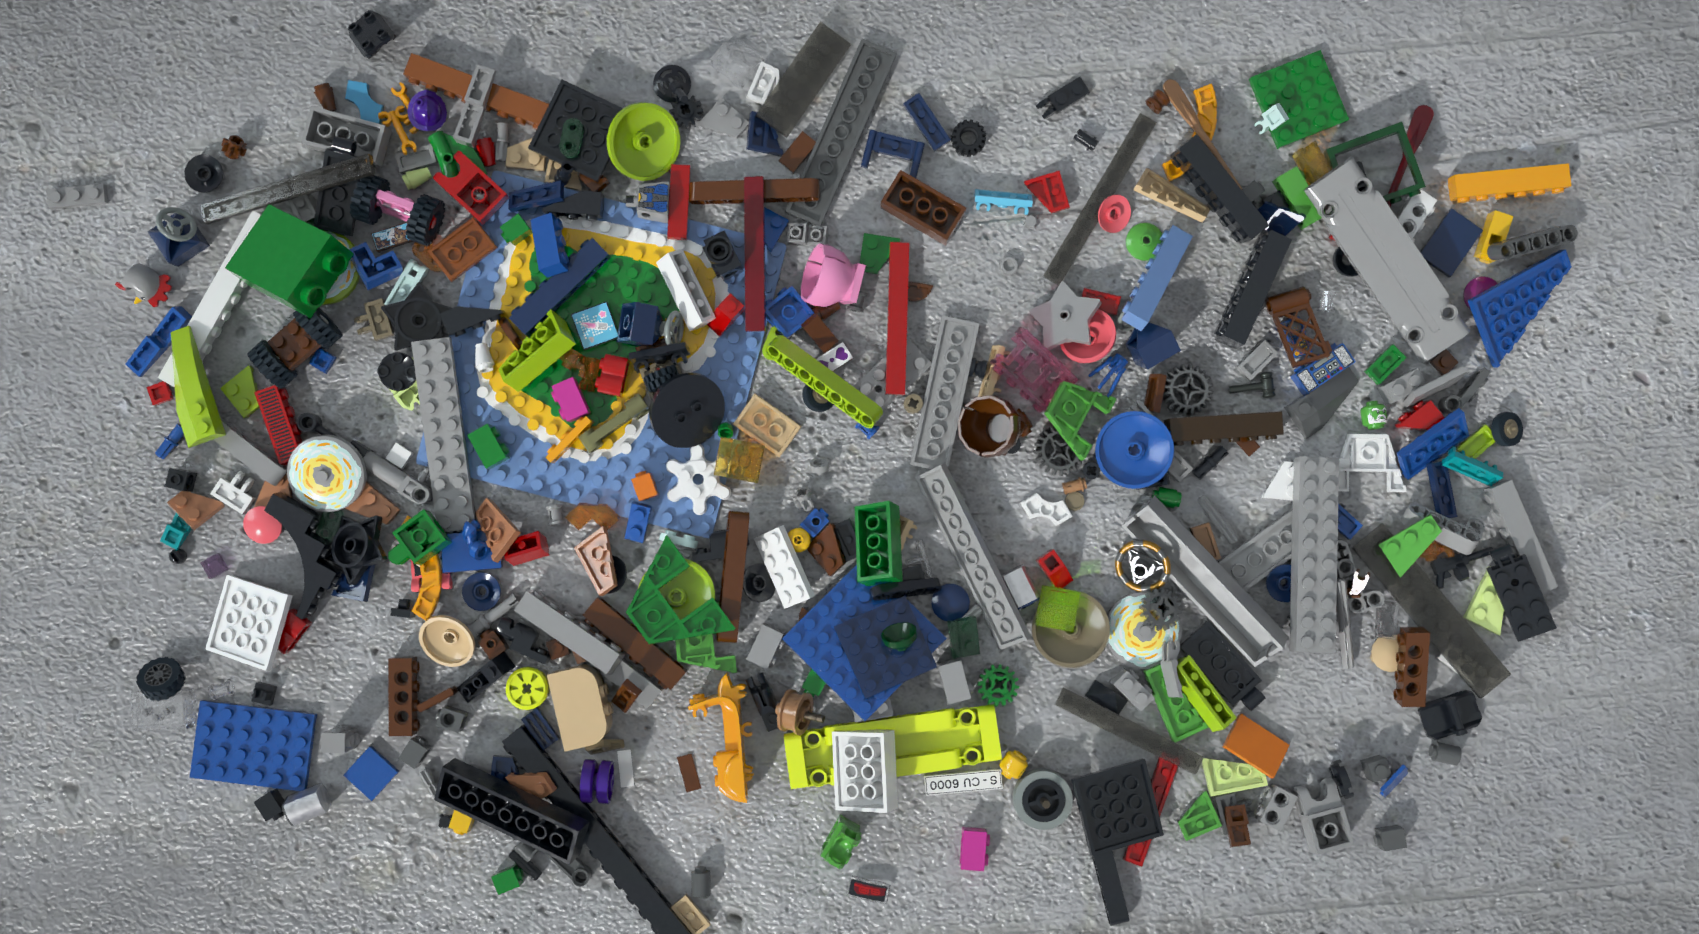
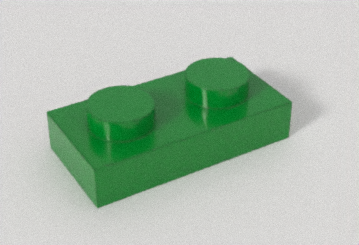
[1364,344,1407,385]

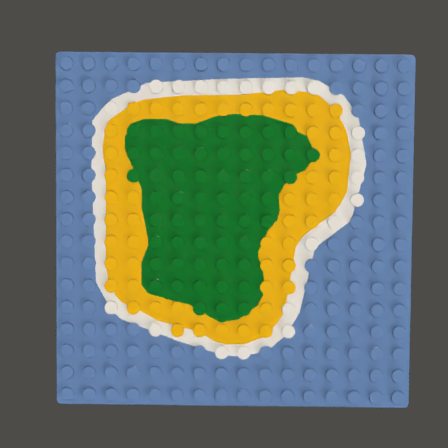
[416,171,787,538]

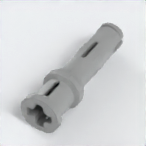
[466,593,520,639]

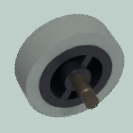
[1013,768,1073,830]

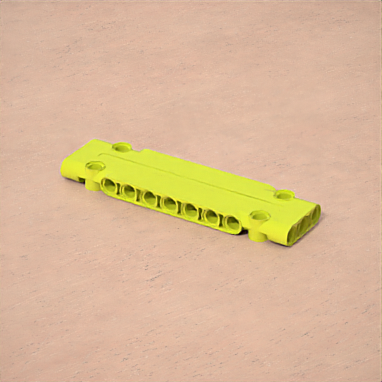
[784,704,1002,789]

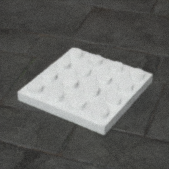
[206,575,293,671]

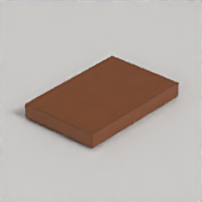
[427,217,498,282]

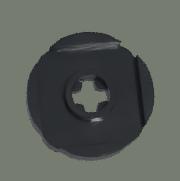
[1329,759,1354,799]

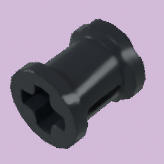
[1083,462,1100,479]

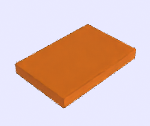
[1222,714,1290,779]

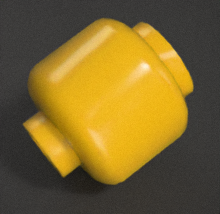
[788,528,811,553]
[999,750,1028,780]

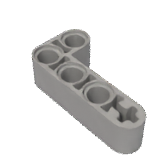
[1401,503,1485,555]
[1337,540,1385,613]

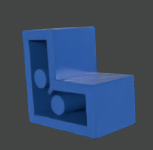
[349,242,403,290]

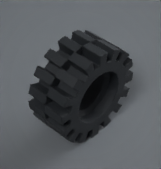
[951,119,986,157]

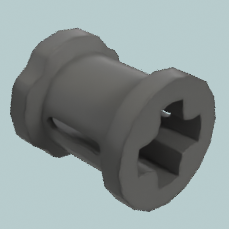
[847,291,867,313]

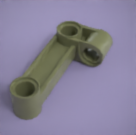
[578,393,650,454]

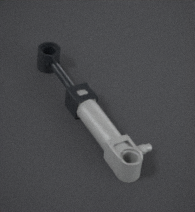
[297,413,433,504]

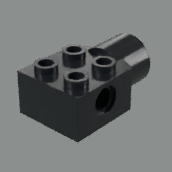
[702,230,744,281]

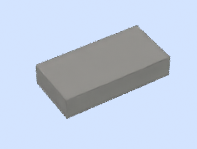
[395,144,438,174]
[1236,340,1278,381]

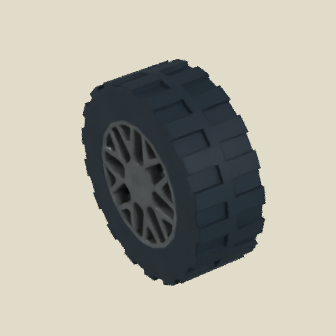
[136,657,186,701]

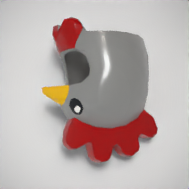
[115,263,172,307]

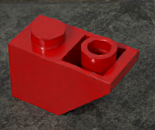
[1394,400,1445,431]
[1036,549,1073,591]

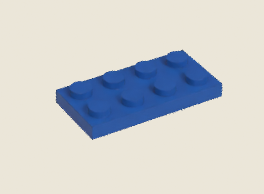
[1397,408,1469,480]

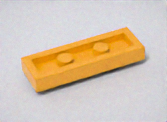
[545,416,595,464]

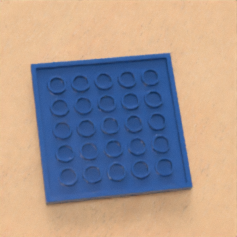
[782,565,947,722]

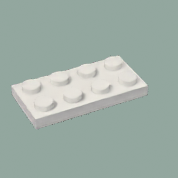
[754,525,815,609]

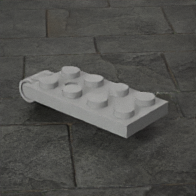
[853,338,932,411]

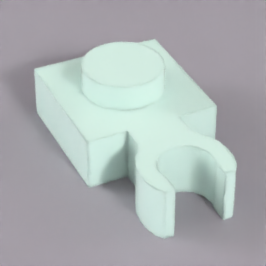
[1254,103,1289,134]

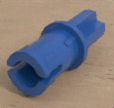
[155,423,184,459]

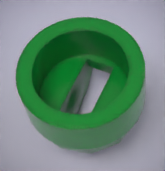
[718,422,733,439]

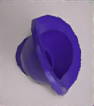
[407,90,447,131]

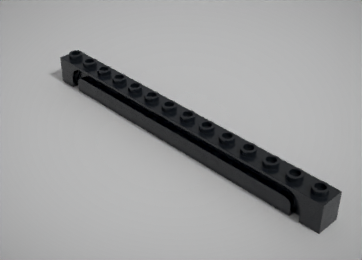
[502,724,692,934]

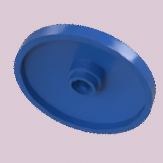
[1095,411,1174,489]

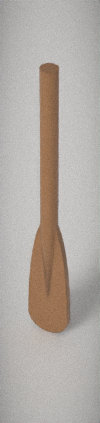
[1163,79,1243,190]

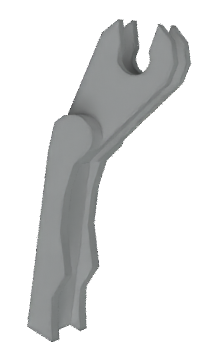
[1160,640,1184,698]

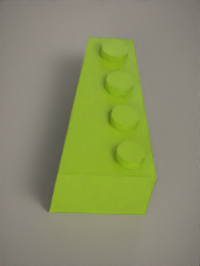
[498,309,576,392]

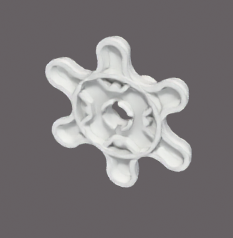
[666,444,731,515]

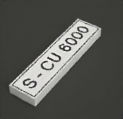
[924,768,1003,796]

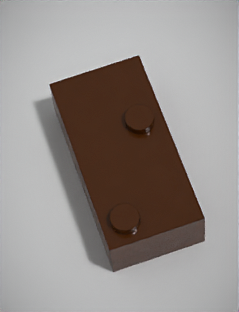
[881,170,967,246]

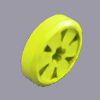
[506,667,549,710]

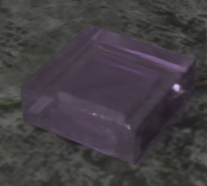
[201,553,229,579]

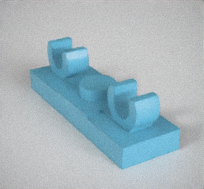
[974,189,1033,215]

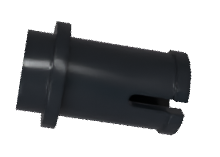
[1073,129,1099,151]

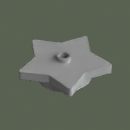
[1029,281,1102,351]

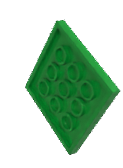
[1249,50,1349,149]

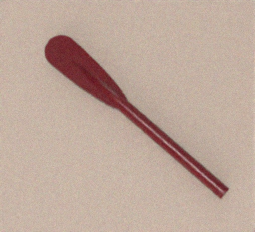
[1387,105,1434,208]

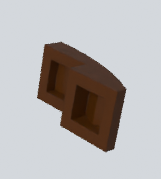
[1225,804,1251,848]

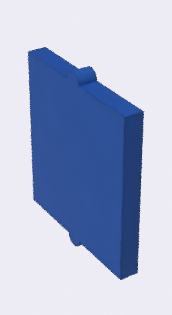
[1380,764,1408,798]

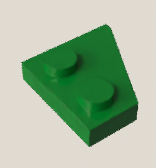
[860,233,900,274]

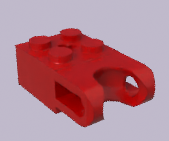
[433,151,509,225]

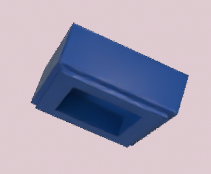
[309,348,337,374]

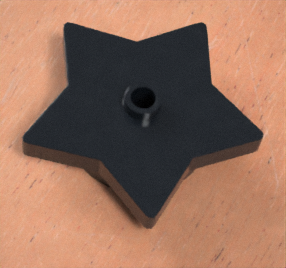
[381,282,452,351]
[326,515,387,585]

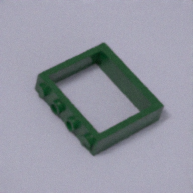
[1324,122,1426,204]

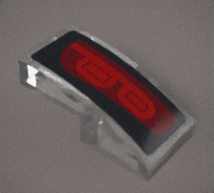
[846,875,891,904]

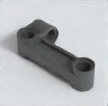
[514,842,592,887]

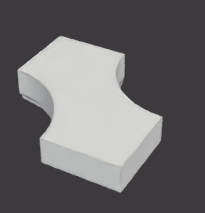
[1020,493,1073,526]

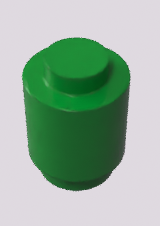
[1152,487,1182,508]

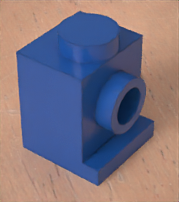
[800,508,829,538]

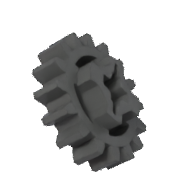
[1139,588,1182,631]

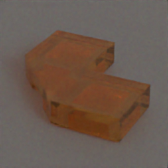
[565,503,620,530]

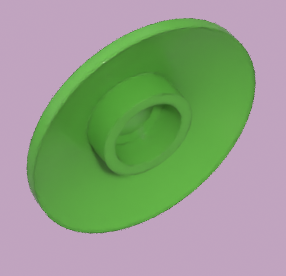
[1126,223,1162,261]

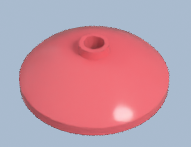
[1060,309,1116,363]

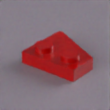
[1024,171,1070,214]

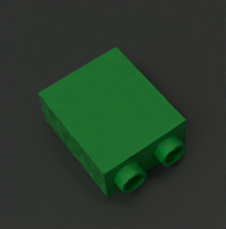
[225,204,354,318]

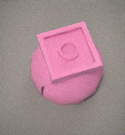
[800,243,866,307]

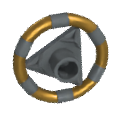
[1115,540,1171,592]

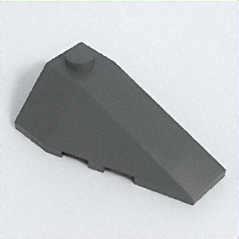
[1284,367,1359,439]

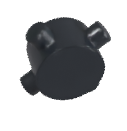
[438,814,452,829]

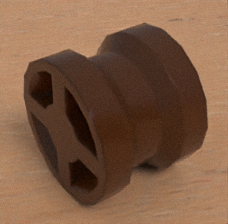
[1145,89,1170,114]

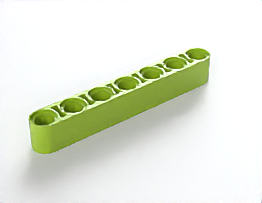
[765,335,883,428]

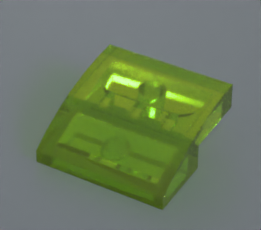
[1035,585,1081,632]

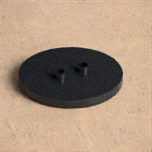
[649,373,725,448]

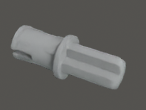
[494,122,510,162]

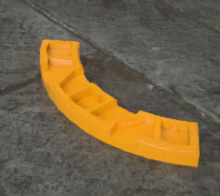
[1162,83,1217,182]
[401,516,442,621]

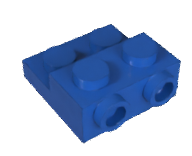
[765,286,814,339]

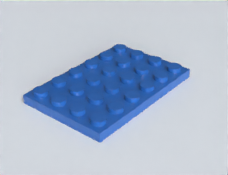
[190,700,317,791]

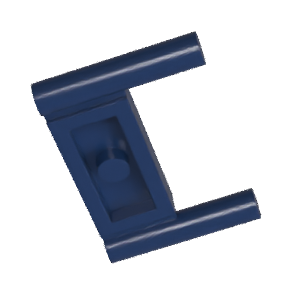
[860,130,925,178]

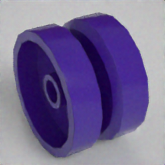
[580,759,614,804]

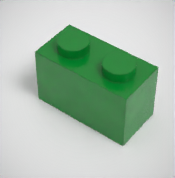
[467,424,510,469]

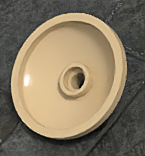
[419,615,475,667]

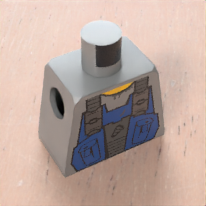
[626,182,670,223]

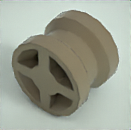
[903,394,923,414]

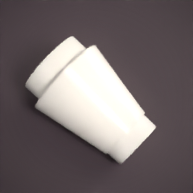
[475,343,495,373]

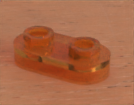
[412,242,442,272]

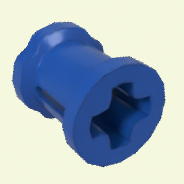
[855,423,880,440]

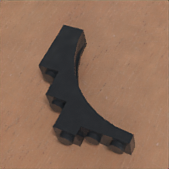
[264,492,343,619]

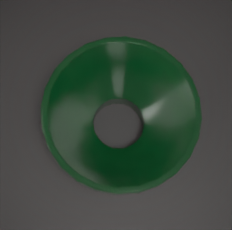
[881,622,917,651]

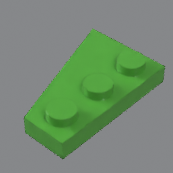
[1378,514,1442,578]

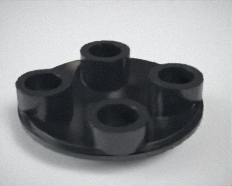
[377,352,416,391]

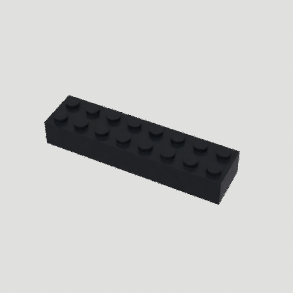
[434,758,590,865]

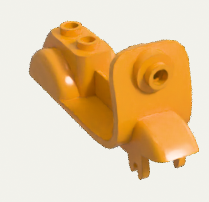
[688,672,754,803]

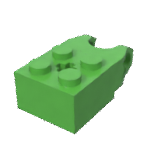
[820,814,862,870]

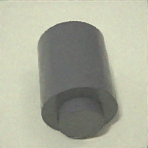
[1428,742,1462,766]
[691,866,711,897]

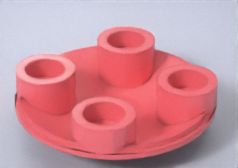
[243,506,282,544]

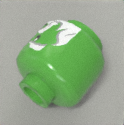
[1360,401,1388,430]

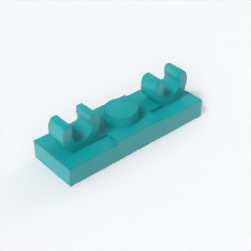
[1442,447,1503,486]

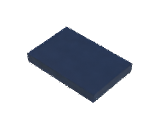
[1420,209,1483,278]

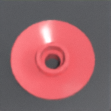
[1098,194,1131,233]

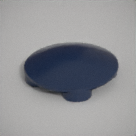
[931,584,970,622]

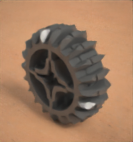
[1163,364,1213,416]
[1033,426,1082,476]

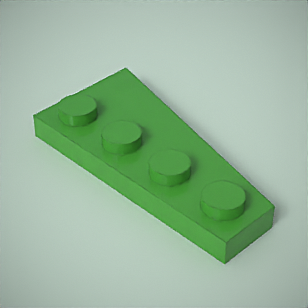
[1143,664,1208,743]

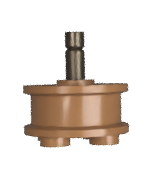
[775,689,825,736]

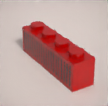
[254,385,302,465]

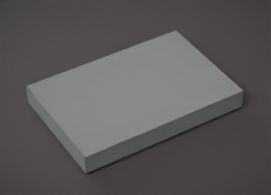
[1403,366,1467,409]

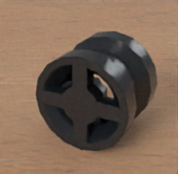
[968,358,987,379]

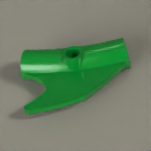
[428,131,488,178]

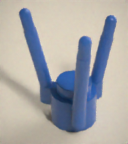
[1089,353,1128,397]

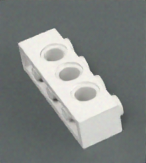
[1396,190,1437,242]

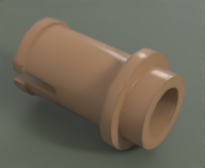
[1062,477,1087,495]

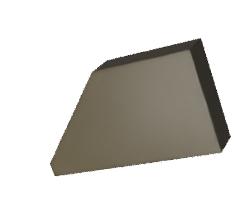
[585,739,625,755]

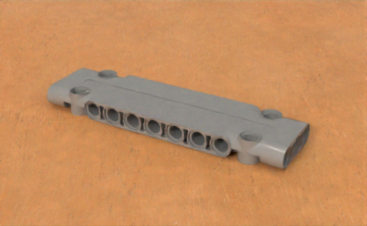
[1304,157,1470,363]

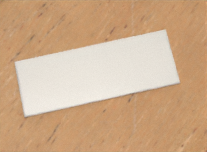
[617,750,634,788]

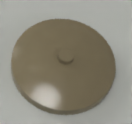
[1032,591,1110,668]

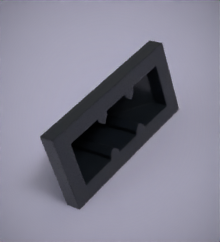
[1085,680,1128,717]

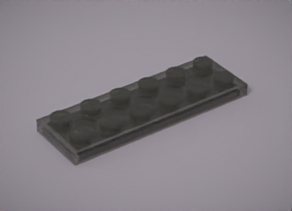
[756,21,851,138]

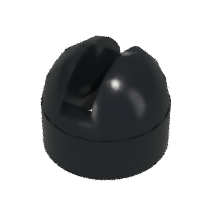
[169,549,187,564]

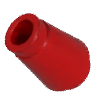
[476,137,496,167]

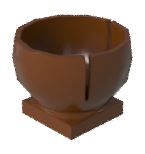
[958,395,1028,458]

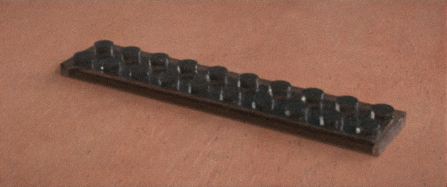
[1352,523,1511,699]

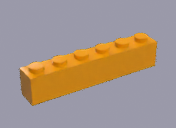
[1448,163,1572,203]

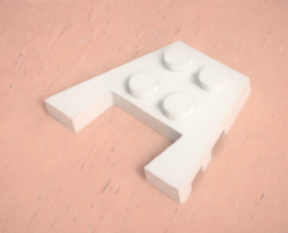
[1339,434,1406,492]

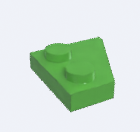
[1177,791,1222,841]

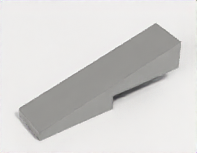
[453,64,496,148]

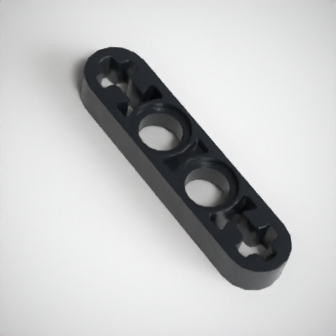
[870,578,942,601]

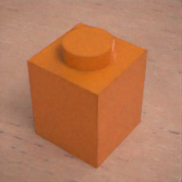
[631,471,659,501]

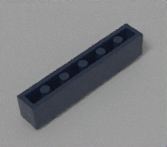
[509,238,611,337]

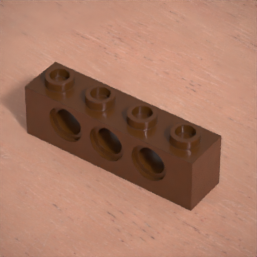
[1393,627,1430,707]
[388,657,420,736]

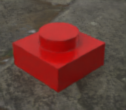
[146,381,174,406]

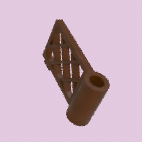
[1265,286,1332,368]

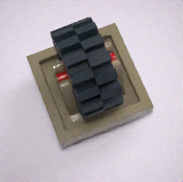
[640,360,682,400]

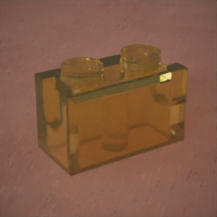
[1292,141,1332,185]

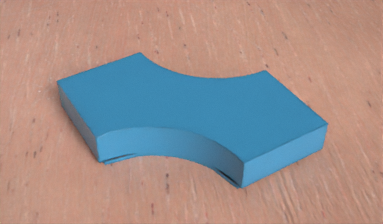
[345,80,384,124]

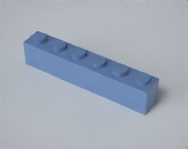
[1121,225,1193,331]

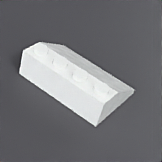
[832,729,898,813]

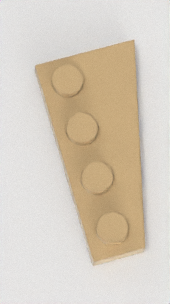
[1133,168,1210,223]

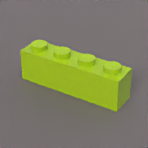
[1177,655,1237,732]

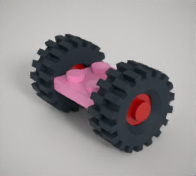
[350,173,445,246]

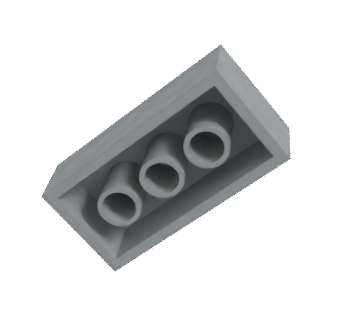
[301,106,392,168]

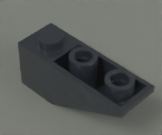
[542,191,604,221]
[439,306,505,337]
[457,651,516,703]

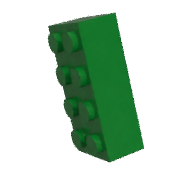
[855,501,903,586]

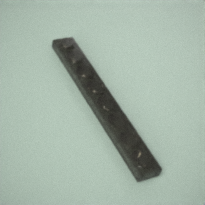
[1054,687,1204,775]

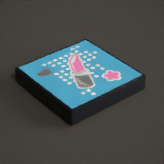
[571,301,618,351]

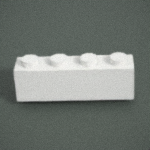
[656,249,716,331]

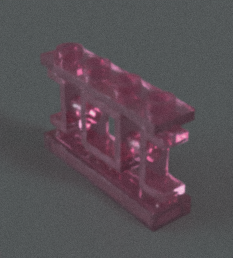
[990,327,1079,413]

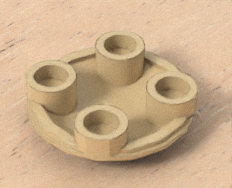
[1370,634,1399,672]

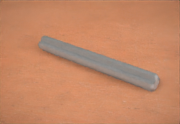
[1336,578,1354,669]

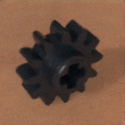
[669,94,704,129]

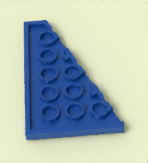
[1467,250,1572,368]

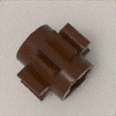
[221,135,247,159]

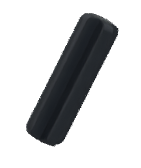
[509,850,542,881]

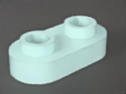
[659,530,698,549]

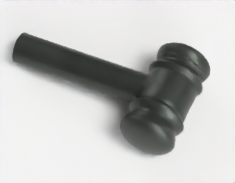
[1228,372,1276,398]

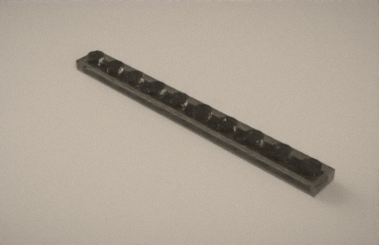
[1042,113,1157,286]
[201,153,375,224]

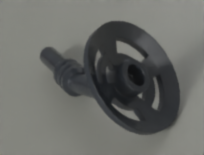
[653,65,691,103]

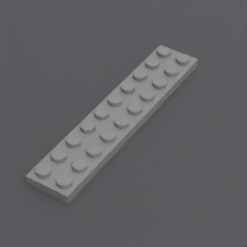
[411,337,476,532]
[915,463,1031,650]

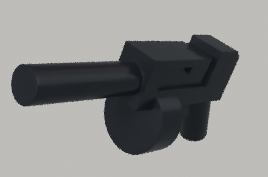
[1430,547,1493,589]

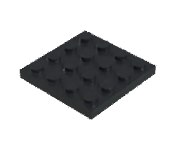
[528,79,623,183]
[1071,758,1164,857]

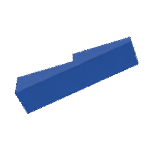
[125,306,192,377]

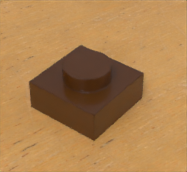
[1429,349,1459,375]
[545,639,571,660]

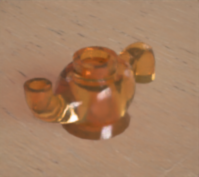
[559,348,586,379]
[1419,540,1455,561]

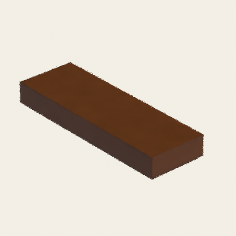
[611,679,642,713]

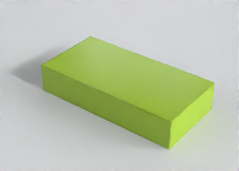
[1456,424,1495,459]

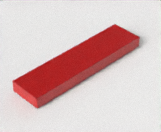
[667,164,691,240]

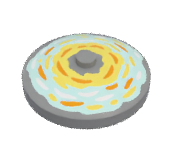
[287,435,367,512]
[1107,592,1182,669]

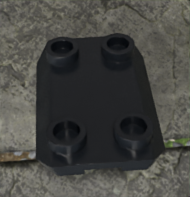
[348,10,397,59]
[1418,690,1482,740]

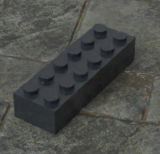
[1170,134,1269,244]
[1214,230,1292,349]

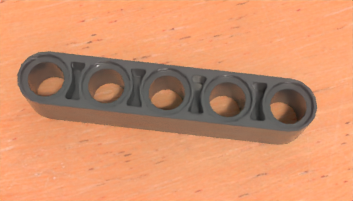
[1487,225,1578,260]

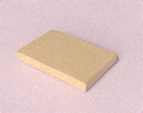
[733,393,802,457]

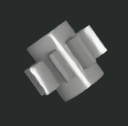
[793,487,818,511]

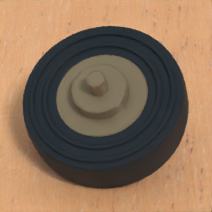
[802,385,834,412]
[1491,412,1523,447]

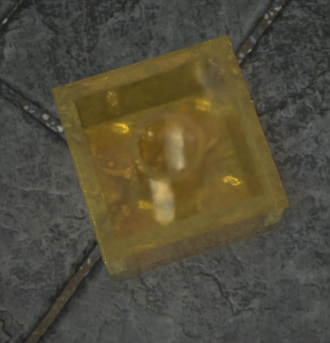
[714,437,765,483]

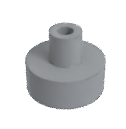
[810,457,830,477]

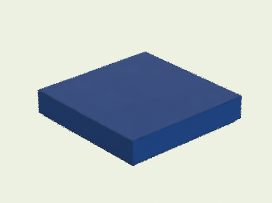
[343,746,400,801]

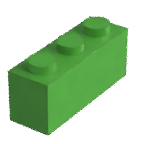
[1272,166,1325,230]

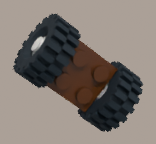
[247,308,343,389]

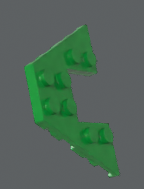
[626,535,736,644]

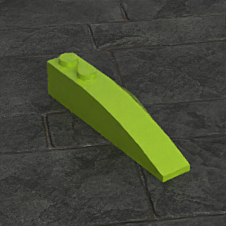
[171,326,226,448]

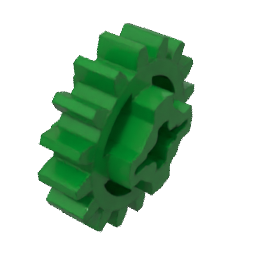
[977,664,1020,707]

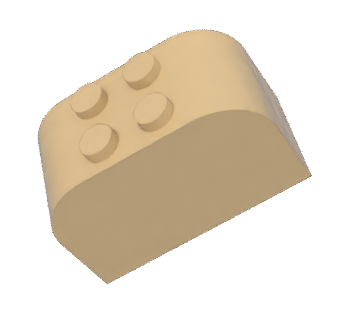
[547,664,614,752]

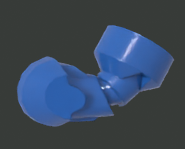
[462,520,490,560]

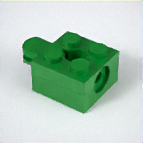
[388,509,452,565]

